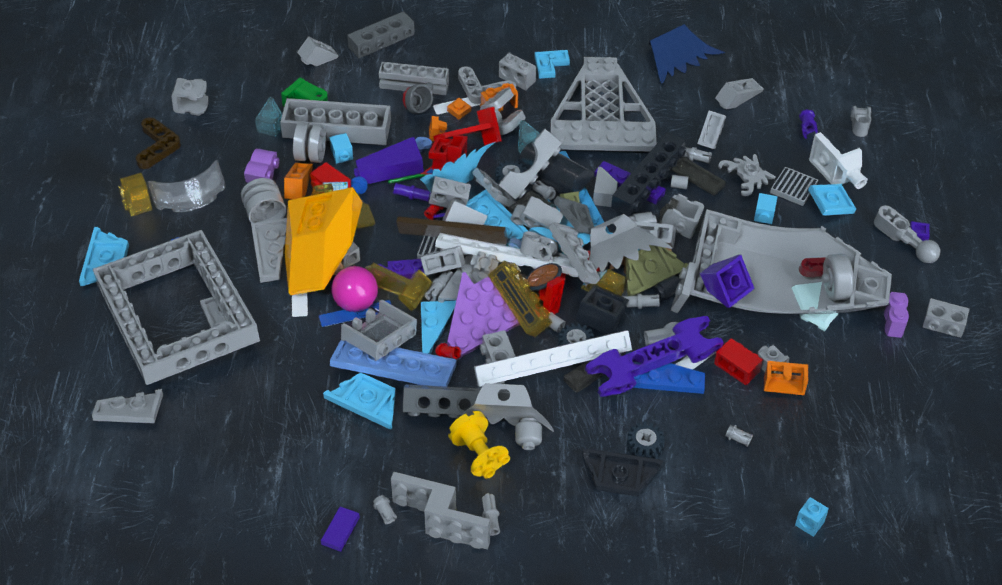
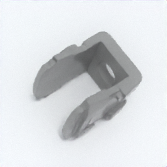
[171,78,208,116]
[662,194,704,239]

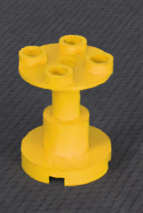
[448,411,510,479]

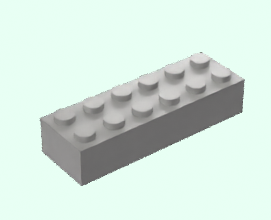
[280,98,391,145]

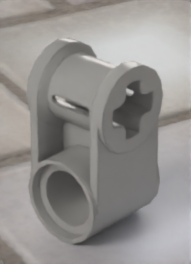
[851,106,871,137]
[520,231,558,261]

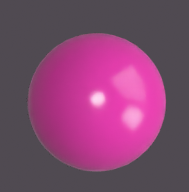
[332,266,378,312]

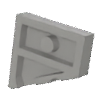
[670,262,697,313]

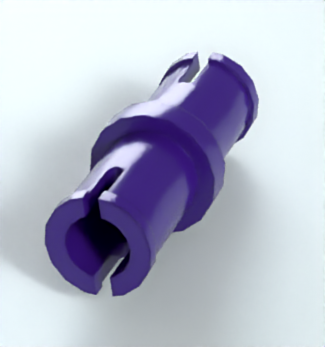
[393,183,430,202]

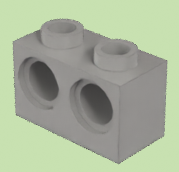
[499,53,536,90]
[429,176,471,208]
[420,245,466,275]
[923,298,969,338]
[480,330,516,363]

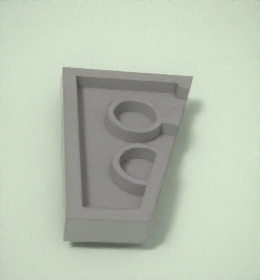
[472,167,518,209]

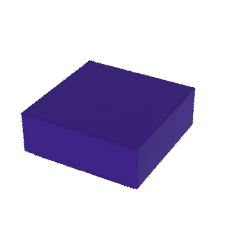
[910,221,929,241]

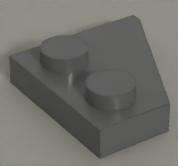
[554,196,594,234]

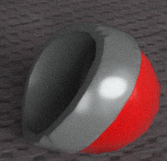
[403,82,433,114]

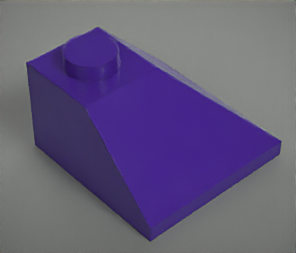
[700,254,755,308]

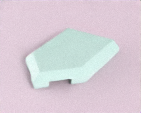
[792,282,838,331]

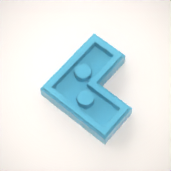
[534,50,570,79]

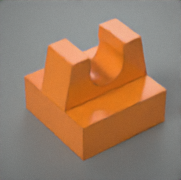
[429,116,447,141]

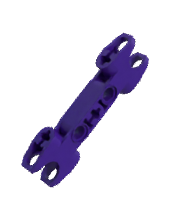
[585,316,724,397]

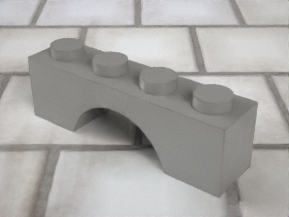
[497,129,562,199]

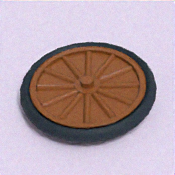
[525,263,562,291]

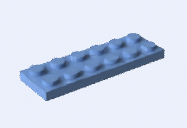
[330,341,457,386]

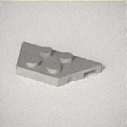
[438,254,496,303]

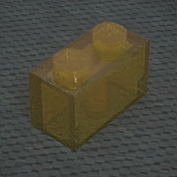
[118,173,152,216]

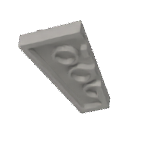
[251,218,287,283]
[549,222,600,284]

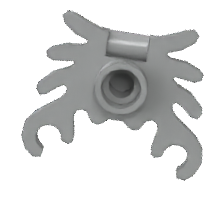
[718,154,775,196]

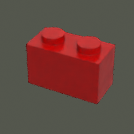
[714,338,763,385]

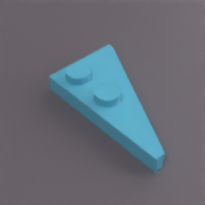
[421,301,456,354]

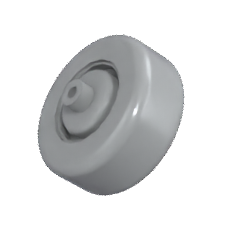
[822,254,855,301]

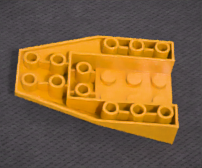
[285,187,363,295]

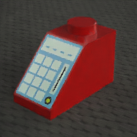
[310,162,351,193]

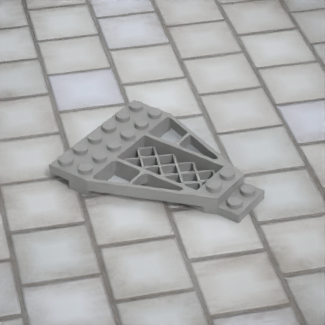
[550,57,657,151]

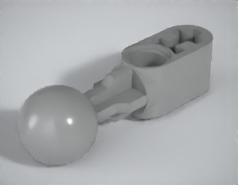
[874,206,941,263]

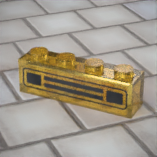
[488,260,552,337]

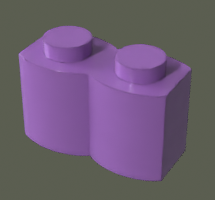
[244,148,279,183]
[884,292,909,338]

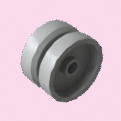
[293,122,326,163]

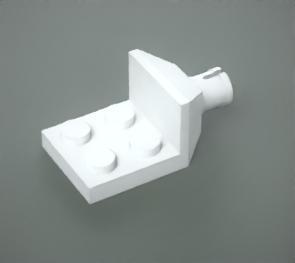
[809,132,868,189]

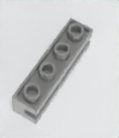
[379,62,449,95]

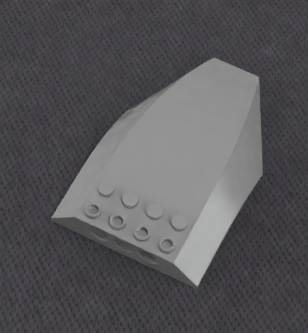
[690,209,892,314]

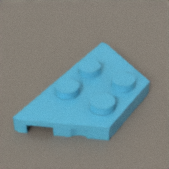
[79,227,129,286]
[323,373,396,429]

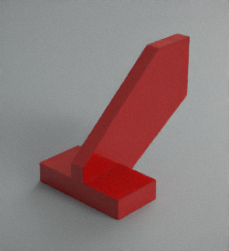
[433,107,502,146]
[539,273,566,317]

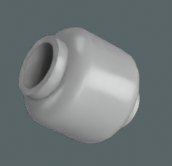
[515,418,542,450]

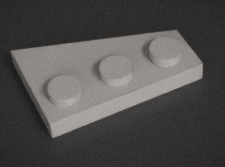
[92,389,163,423]

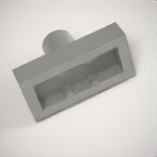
[697,110,726,149]

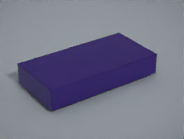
[321,506,360,552]

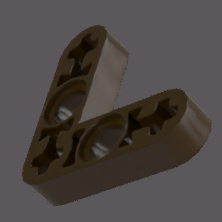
[136,117,181,169]

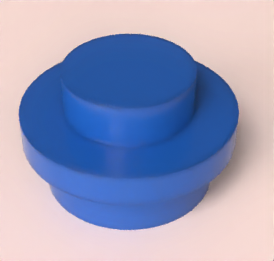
[351,176,367,194]

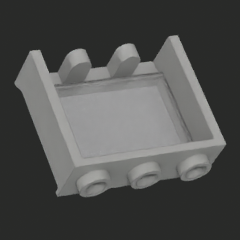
[341,300,417,361]

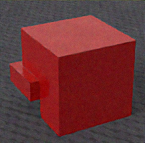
[429,135,468,171]

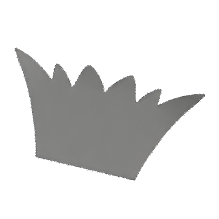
[585,214,673,287]
[461,383,554,432]

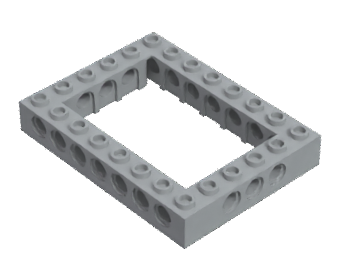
[93,230,260,385]

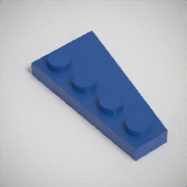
[626,351,705,394]

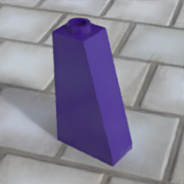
[354,137,424,184]

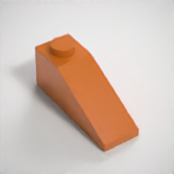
[284,163,313,200]

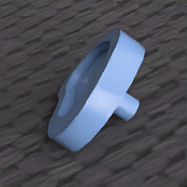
[415,137,432,152]

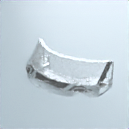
[148,160,226,212]

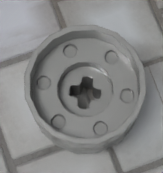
[241,178,286,223]

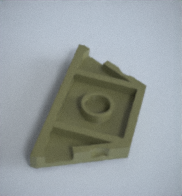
[625,245,688,296]

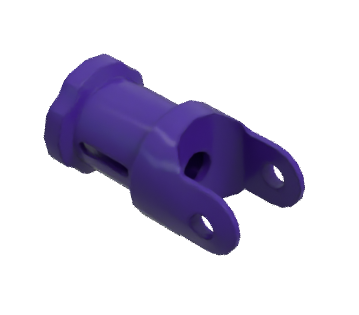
[799,109,818,139]

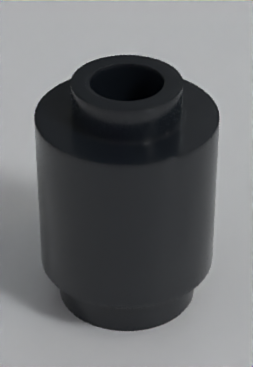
[653,275,681,300]

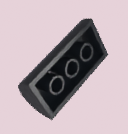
[518,141,595,194]

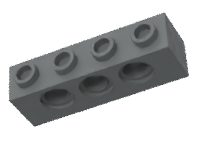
[347,11,415,58]

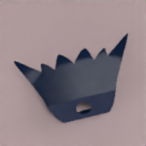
[648,24,725,84]

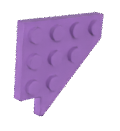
[447,272,522,359]

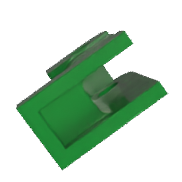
[281,78,328,107]

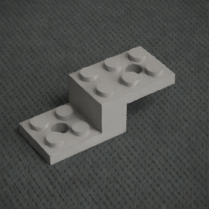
[391,472,490,550]

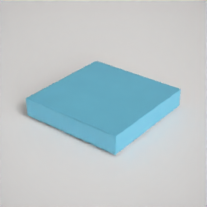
[808,184,856,215]

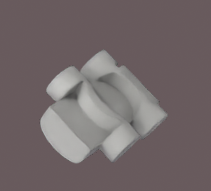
[470,251,499,275]

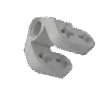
[478,87,526,135]

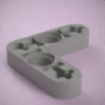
[458,67,516,104]

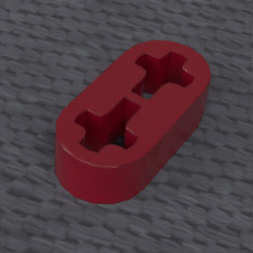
[798,257,826,277]

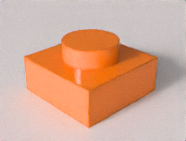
[447,98,471,120]

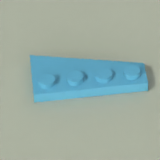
[466,189,528,242]

